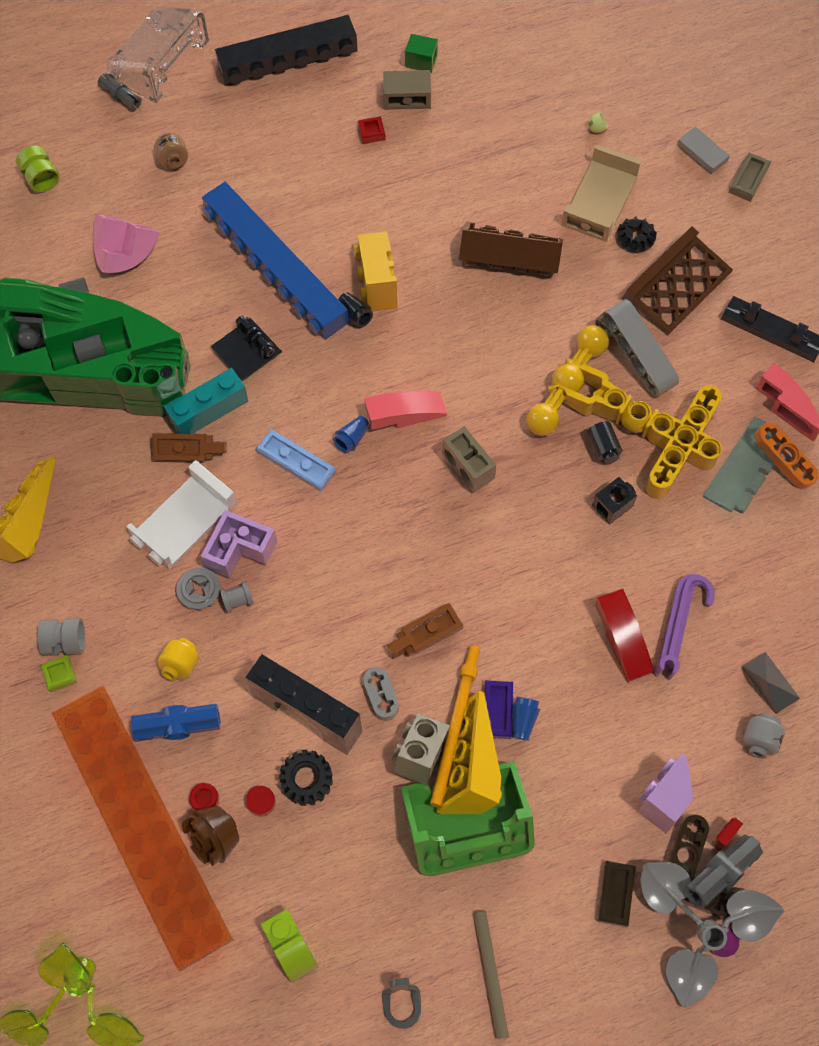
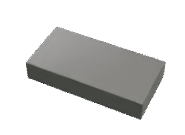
[677,127,730,174]

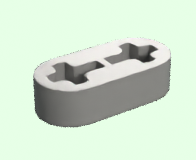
[363,667,399,721]

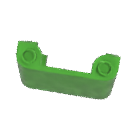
[401,761,535,876]

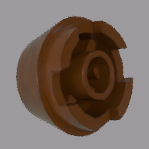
[182,806,240,867]

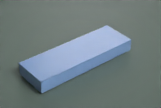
[256,429,336,492]

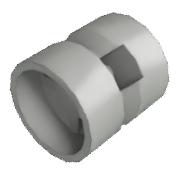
[38,618,85,656]

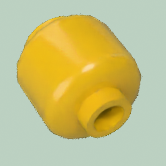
[157,638,199,681]

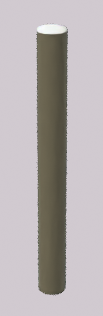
[474,911,509,1039]

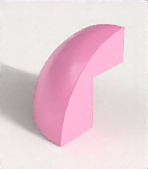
[93,213,159,273]

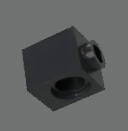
[592,477,637,525]

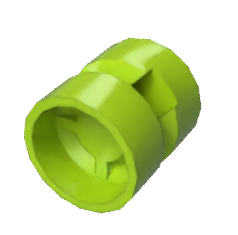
[16,145,60,192]

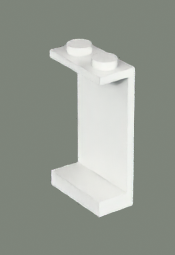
[127,460,237,570]

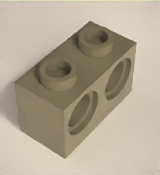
[442,426,496,493]
[392,713,450,785]

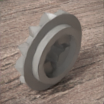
[177,568,221,611]

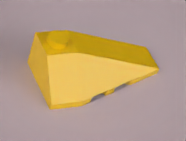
[0,456,56,563]
[436,691,502,815]

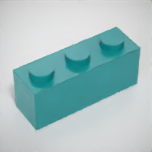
[164,368,248,434]

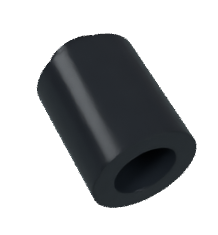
[586,421,623,464]

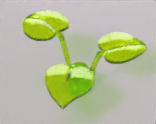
[0,942,145,1046]

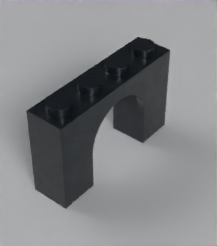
[245,654,363,755]

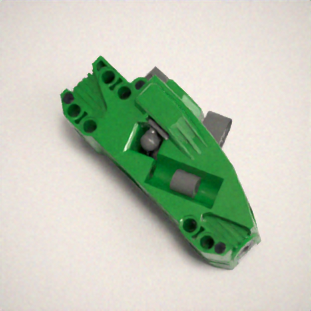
[0,277,191,417]

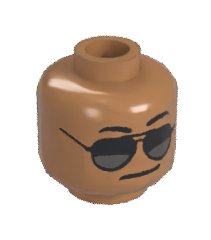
[154,133,188,170]

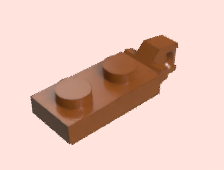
[152,433,227,461]
[387,603,464,659]

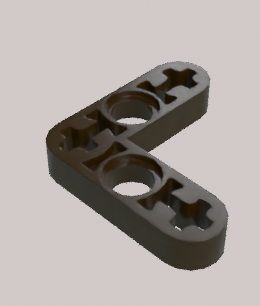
[668,814,735,920]

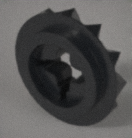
[617,216,657,252]

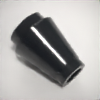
[338,292,373,327]

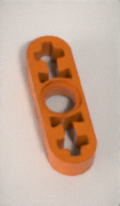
[754,422,819,489]

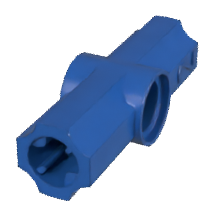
[131,704,221,742]

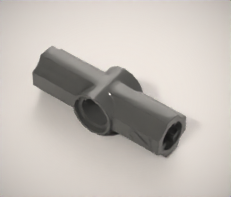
[684,834,763,909]

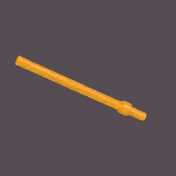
[430,645,480,808]

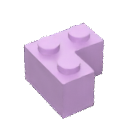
[201,510,277,578]

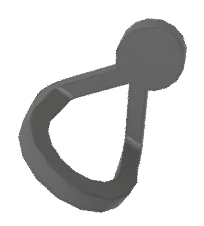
[382,978,421,1029]

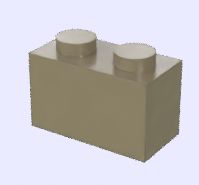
[383,70,431,110]

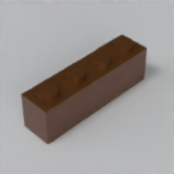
[459,221,563,276]

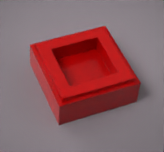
[358,116,386,144]
[712,817,743,851]

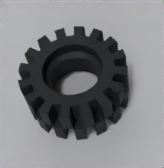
[279,749,333,806]

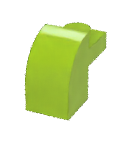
[261,909,319,983]

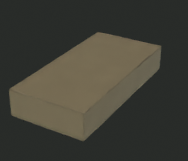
[728,153,771,202]

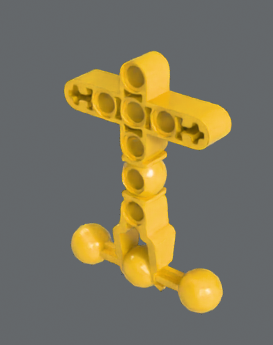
[526,325,722,499]

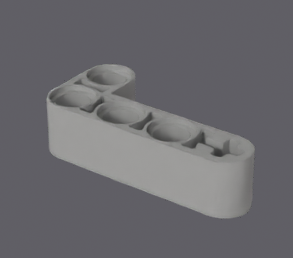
[595,299,679,397]

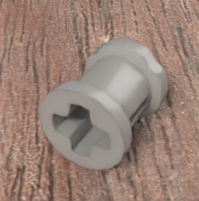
[220,581,254,613]

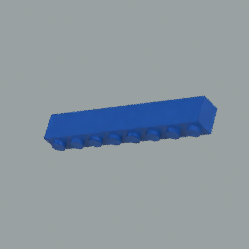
[202,181,349,340]

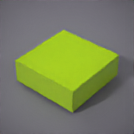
[41,655,77,693]

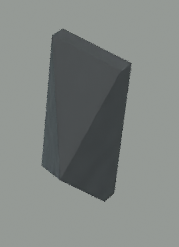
[742,652,800,714]

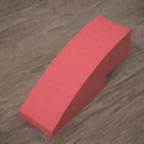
[756,363,819,442]
[364,391,447,430]

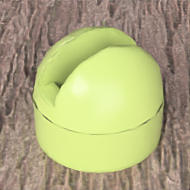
[588,112,608,133]

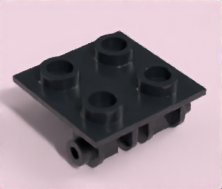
[211,315,282,381]

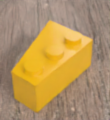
[354,231,398,311]

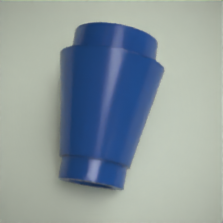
[333,416,370,453]
[512,697,541,741]

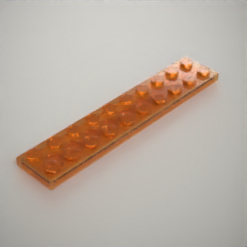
[52,685,234,972]

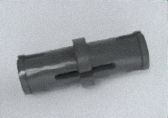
[98,73,142,111]

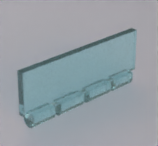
[703,417,784,513]

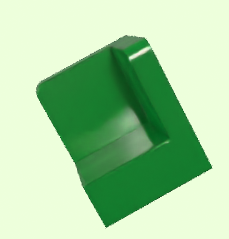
[405,34,438,73]

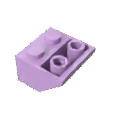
[638,754,694,833]

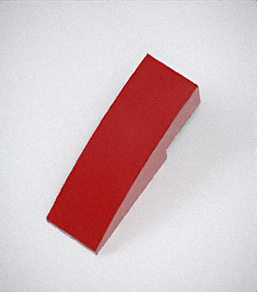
[595,588,654,683]

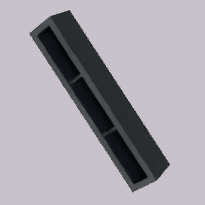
[215,14,358,86]

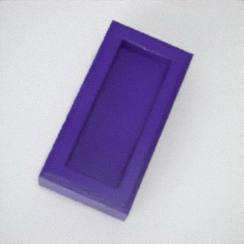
[484,680,513,739]

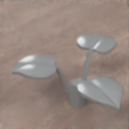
[640,862,784,1007]

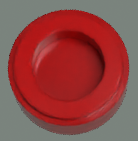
[189,783,220,811]
[246,785,276,817]

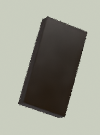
[597,861,636,927]

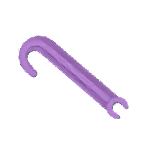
[654,574,714,680]

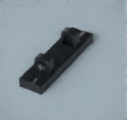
[721,296,819,363]

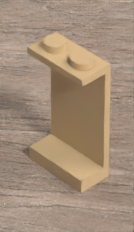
[561,145,641,242]

